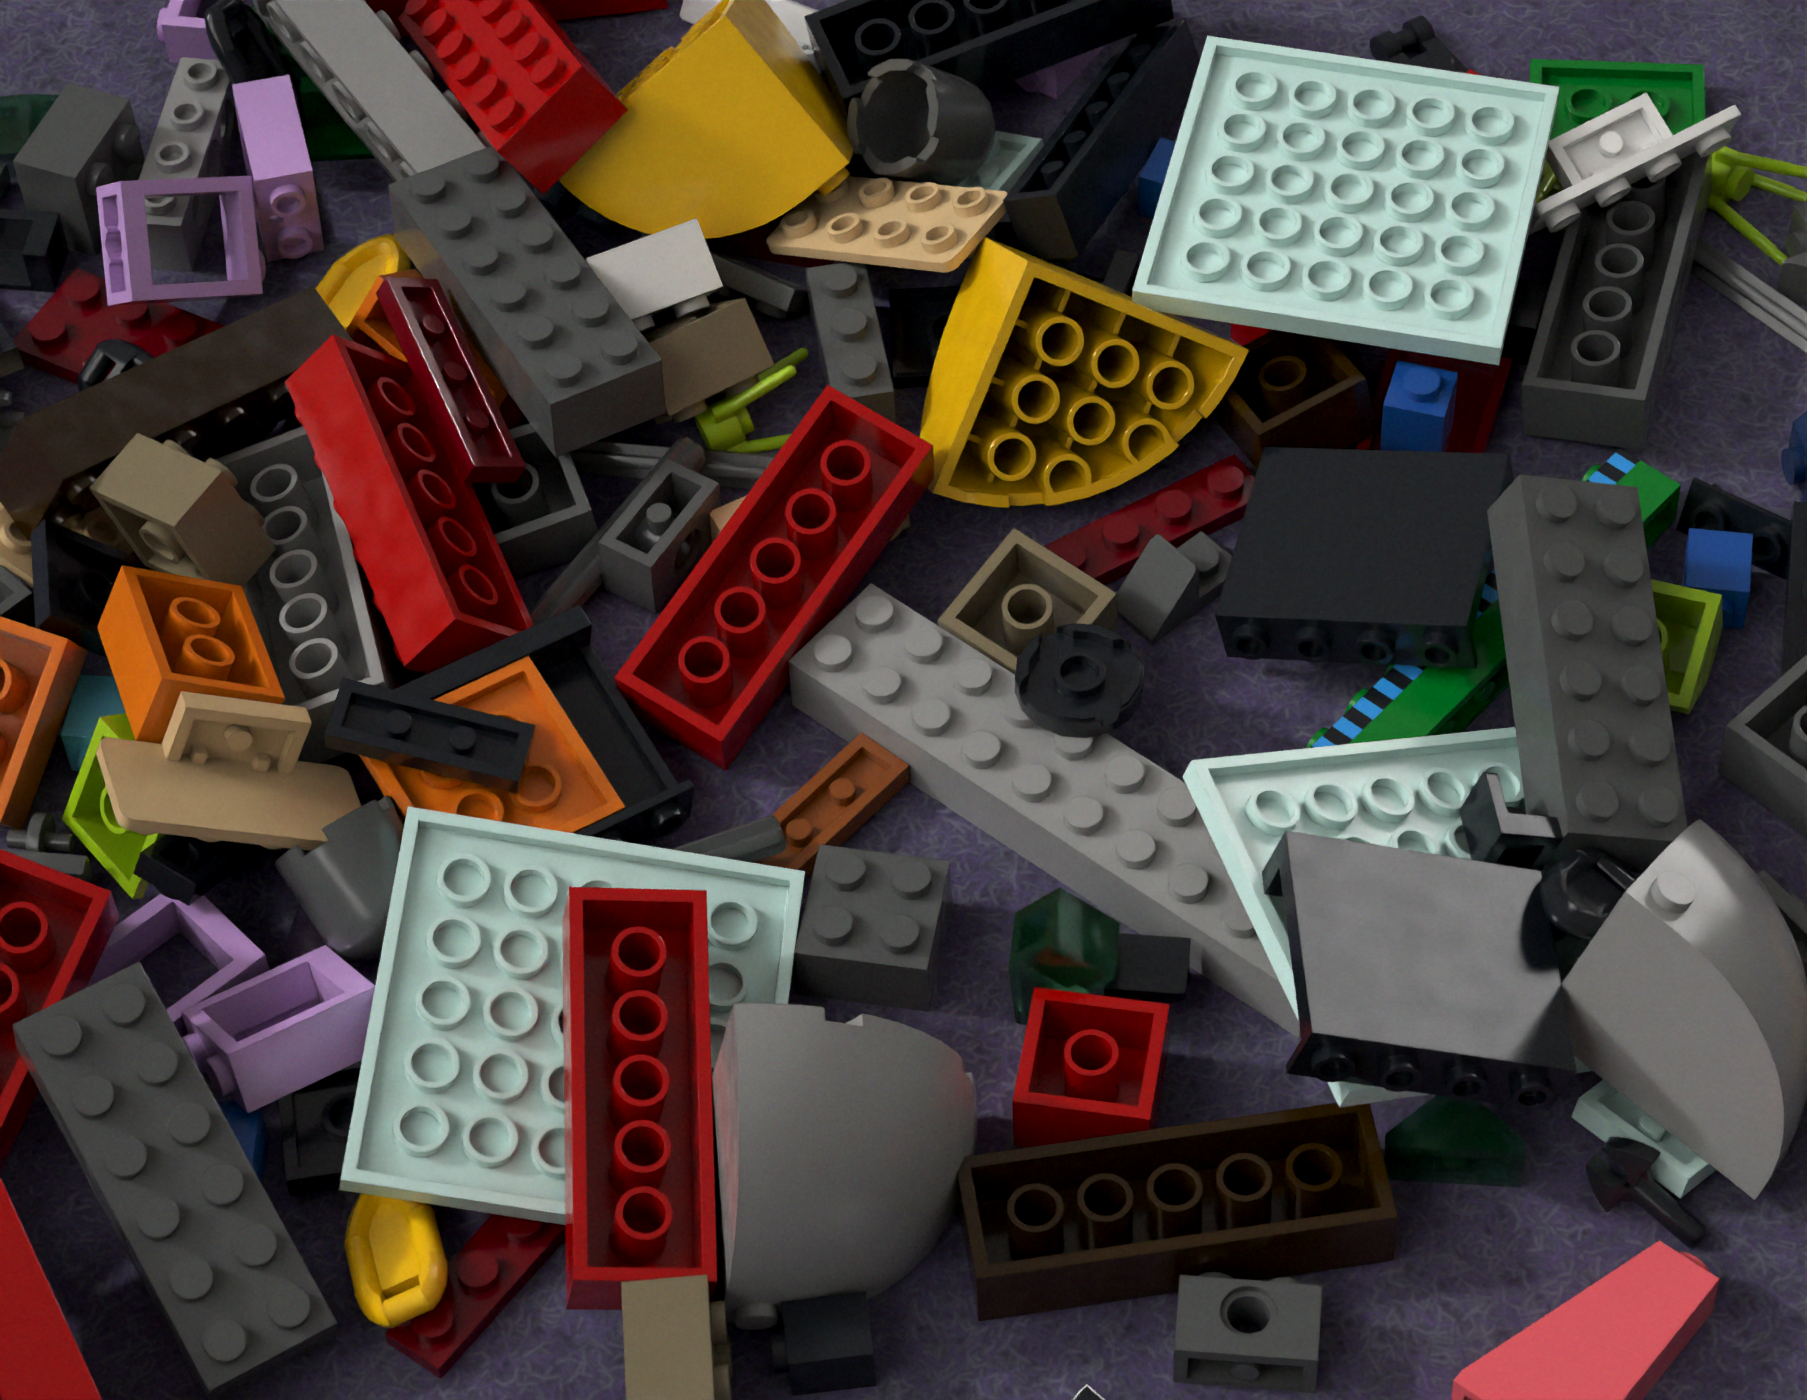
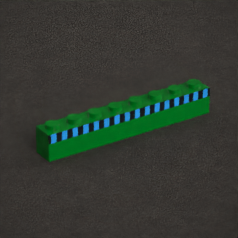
[1306,448,1681,748]

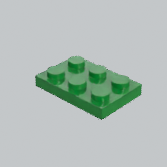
[1529,59,1706,140]

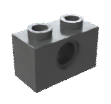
[598,459,721,614]
[1173,1272,1322,1393]

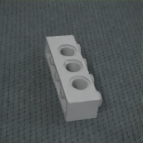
[138,57,239,272]

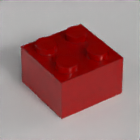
[1012,987,1170,1147]

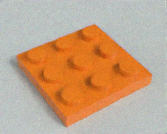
[359,655,625,833]

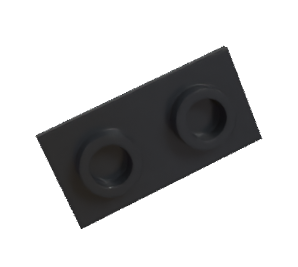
[1676,477,1791,581]

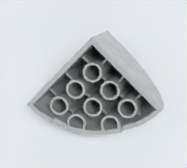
[1561,819,1807,1200]
[712,1003,978,1330]

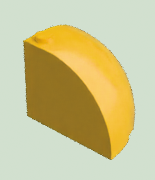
[559,0,854,239]
[920,237,1249,508]

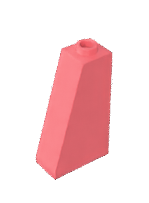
[1451,1240,1720,1400]

